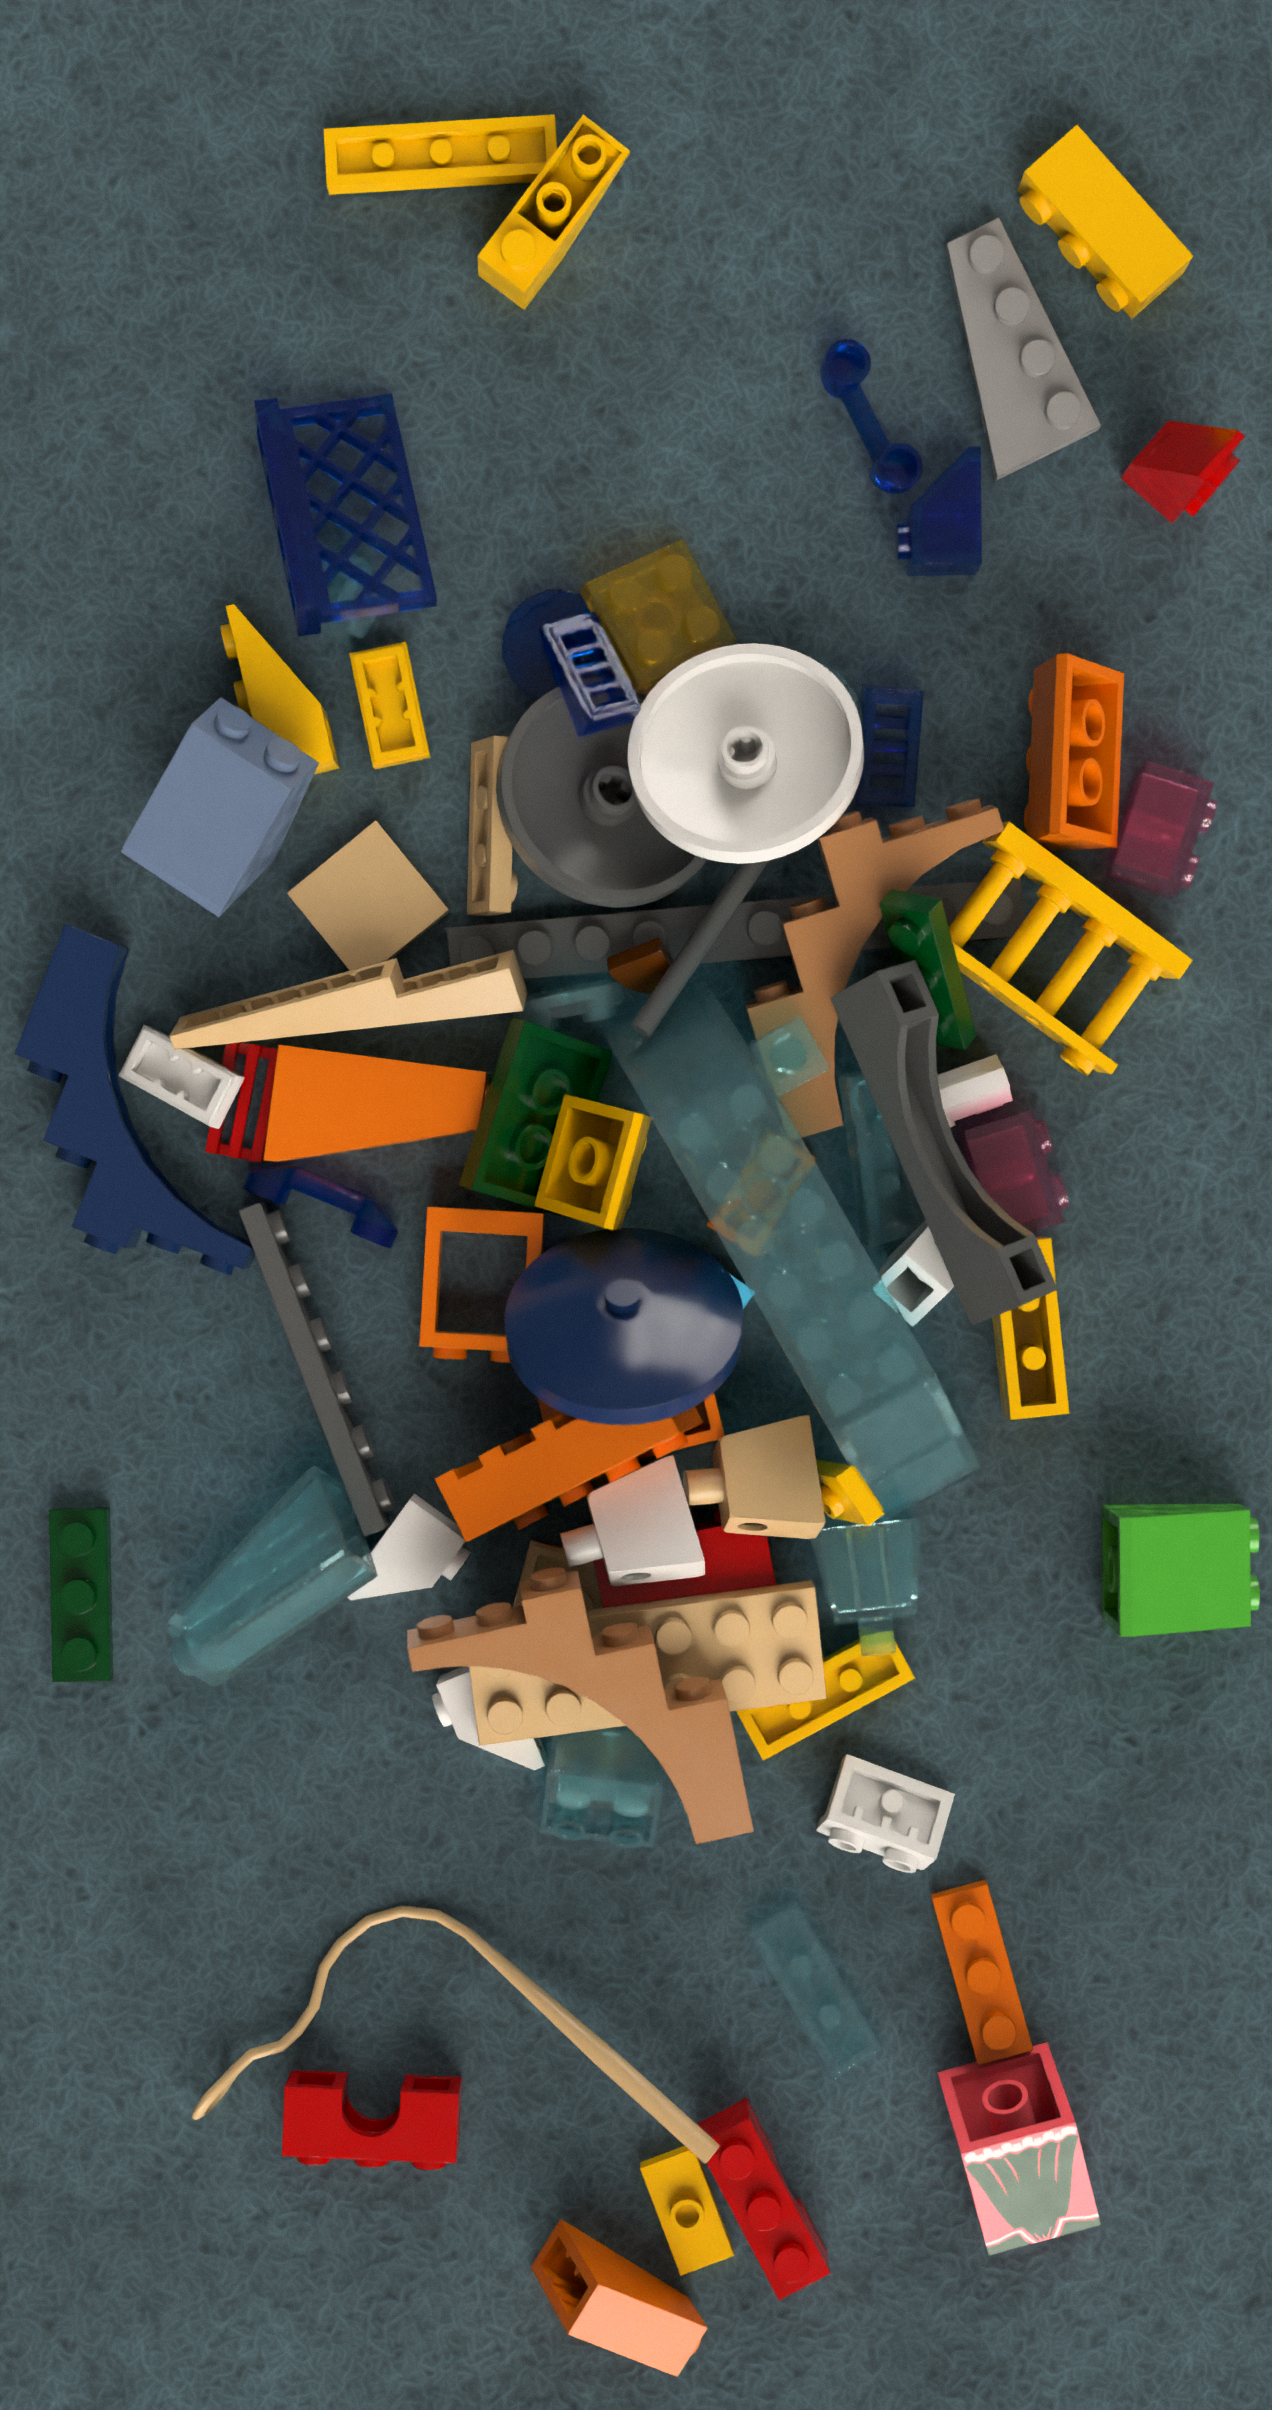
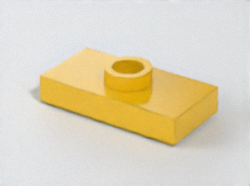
[349,641,431,769]
[816,1459,884,1526]
[640,2146,734,2276]

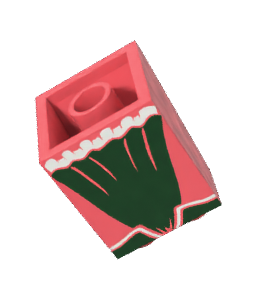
[937,2042,1101,2256]

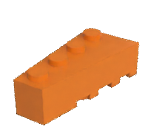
[435,1406,703,1543]

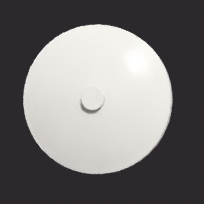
[628,643,864,863]

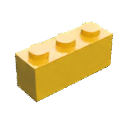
[1018,125,1193,319]
[992,1237,1070,1420]

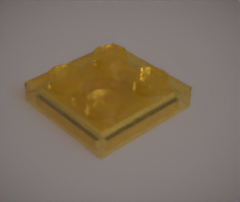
[580,539,737,693]

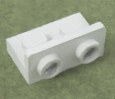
[816,1754,955,1873]

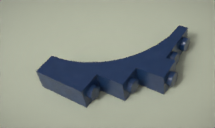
[14,924,255,1275]

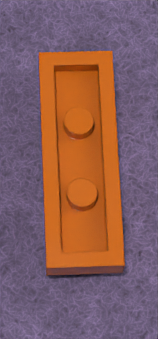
[930,1880,1033,2065]

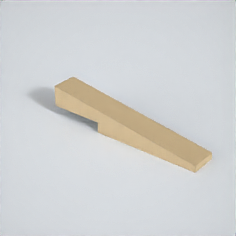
[169,950,528,1050]

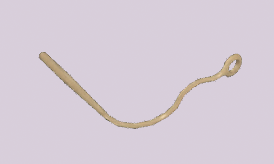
[191,1905,720,2164]

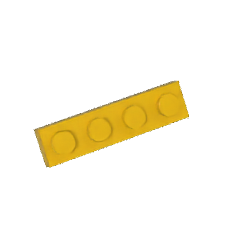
[323,114,557,195]

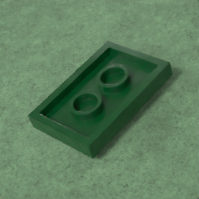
[459,1017,613,1216]

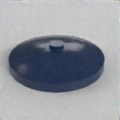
[504,1228,744,1425]

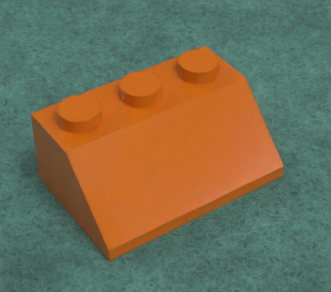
[1024,653,1124,850]

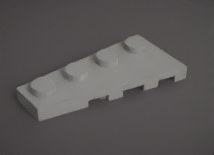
[945,218,1101,481]

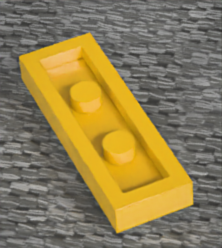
[736,1624,915,1761]

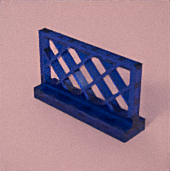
[254,393,437,637]

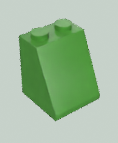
[1101,1504,1260,1637]

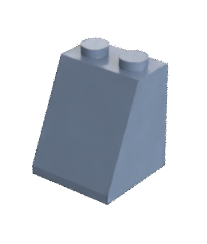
[121,697,319,917]

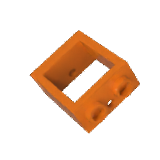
[419,1206,546,1363]

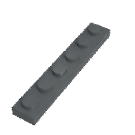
[239,1202,395,1537]

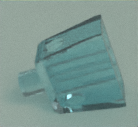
[808,1518,921,1656]

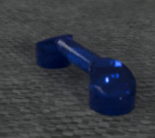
[820,339,923,494]
[243,1166,398,1249]

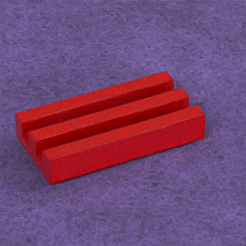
[205,1042,278,1163]

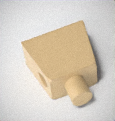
[683,1415,826,1539]

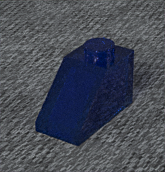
[896,446,982,576]

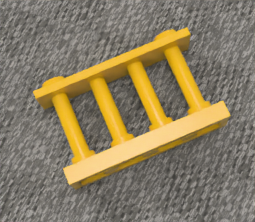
[949,822,1193,1076]

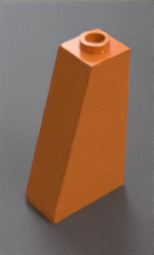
[264,1045,490,1162]

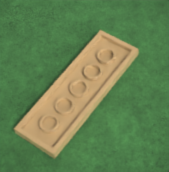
[469,1580,827,1746]

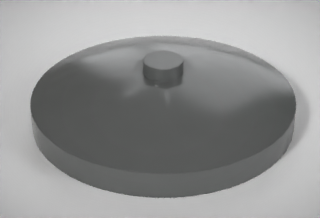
[496,677,708,907]

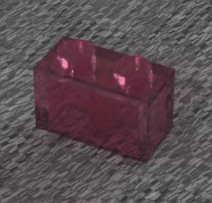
[1103,761,1217,899]
[958,1110,1069,1232]

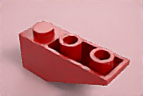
[1121,421,1245,523]

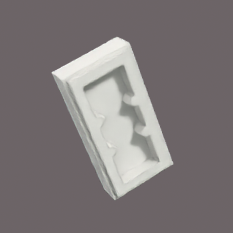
[118,1025,245,1129]

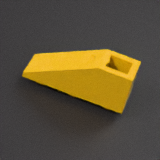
[477,114,630,310]
[220,604,340,774]

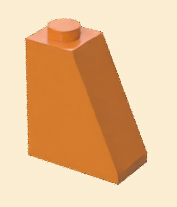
[531,2219,708,2377]

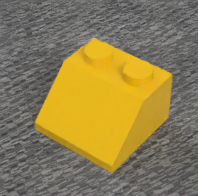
[534,1094,652,1230]

